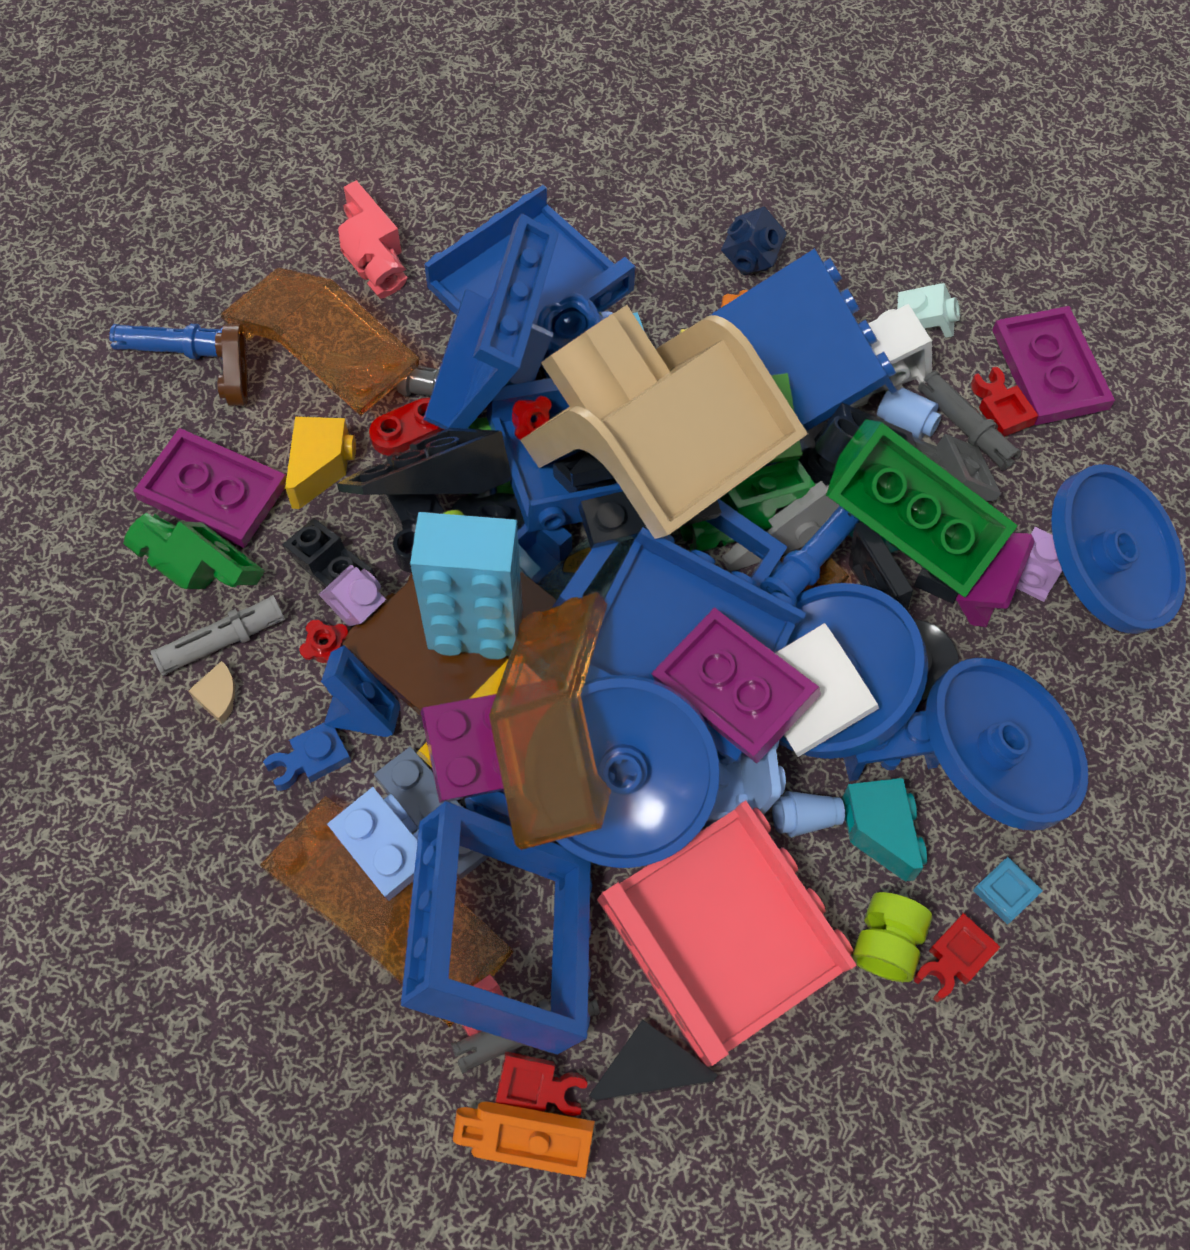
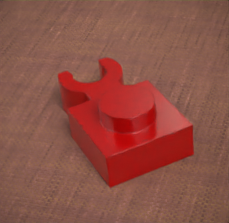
[971,366,1039,437]
[913,913,1000,1002]
[494,1051,588,1116]

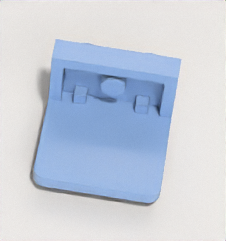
[704,741,786,826]
[327,787,419,901]

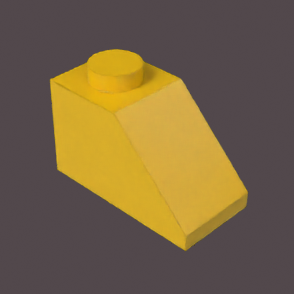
[285,417,356,509]

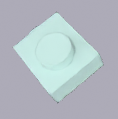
[897,283,960,337]

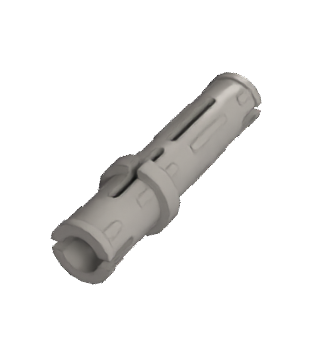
[150,595,285,676]

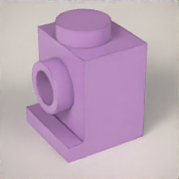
[1016,527,1062,602]
[319,565,386,626]

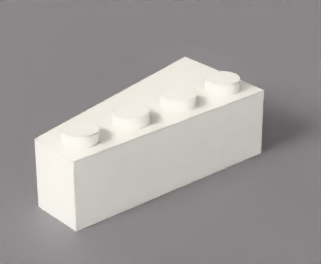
[850,304,932,408]

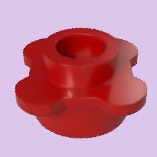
[512,396,552,440]
[299,620,349,663]

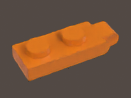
[453,1101,595,1178]

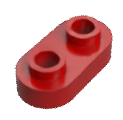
[369,398,445,455]

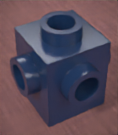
[721,206,787,275]

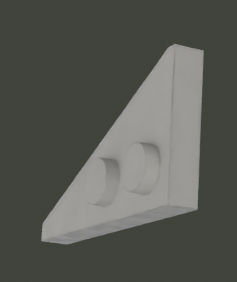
[722,481,851,572]

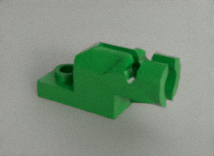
[680,459,815,552]
[123,513,265,589]

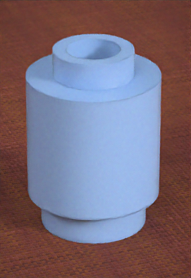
[877,387,942,440]

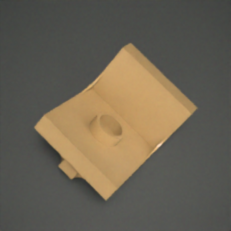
[521,305,808,539]

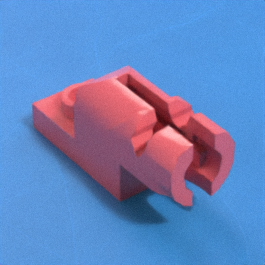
[338,180,408,299]

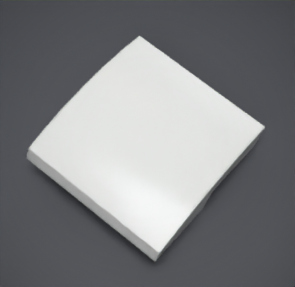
[775,623,879,757]

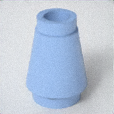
[772,791,845,838]

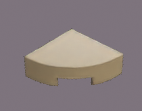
[189,661,235,724]

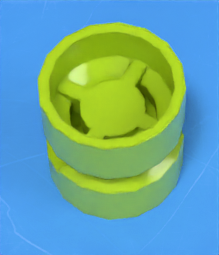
[852,892,933,983]

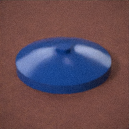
[1052,464,1186,634]
[779,583,928,759]
[926,658,1088,831]
[526,675,720,868]

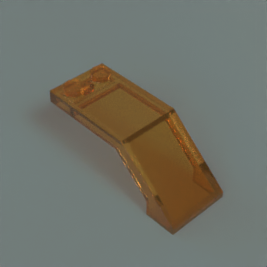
[221,268,419,416]
[489,592,611,850]
[260,796,514,1028]

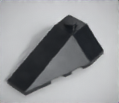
[337,428,512,498]

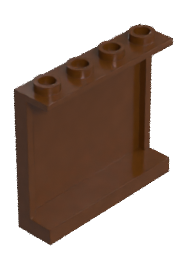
[342,572,582,716]

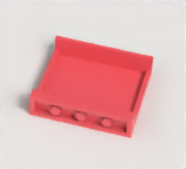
[597,800,857,1067]

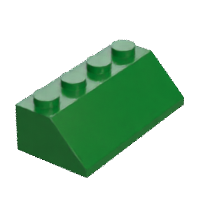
[826,419,1018,598]

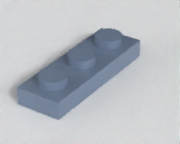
[374,747,489,880]

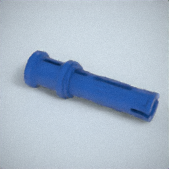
[109,323,223,361]
[760,506,861,604]

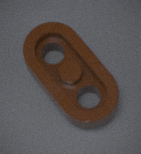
[215,324,249,407]

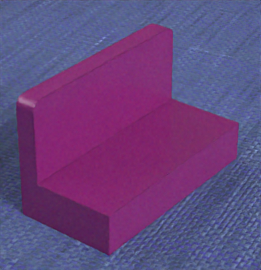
[956,533,1035,627]

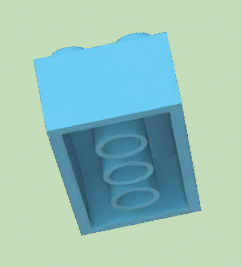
[410,512,523,659]

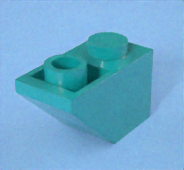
[842,778,927,882]

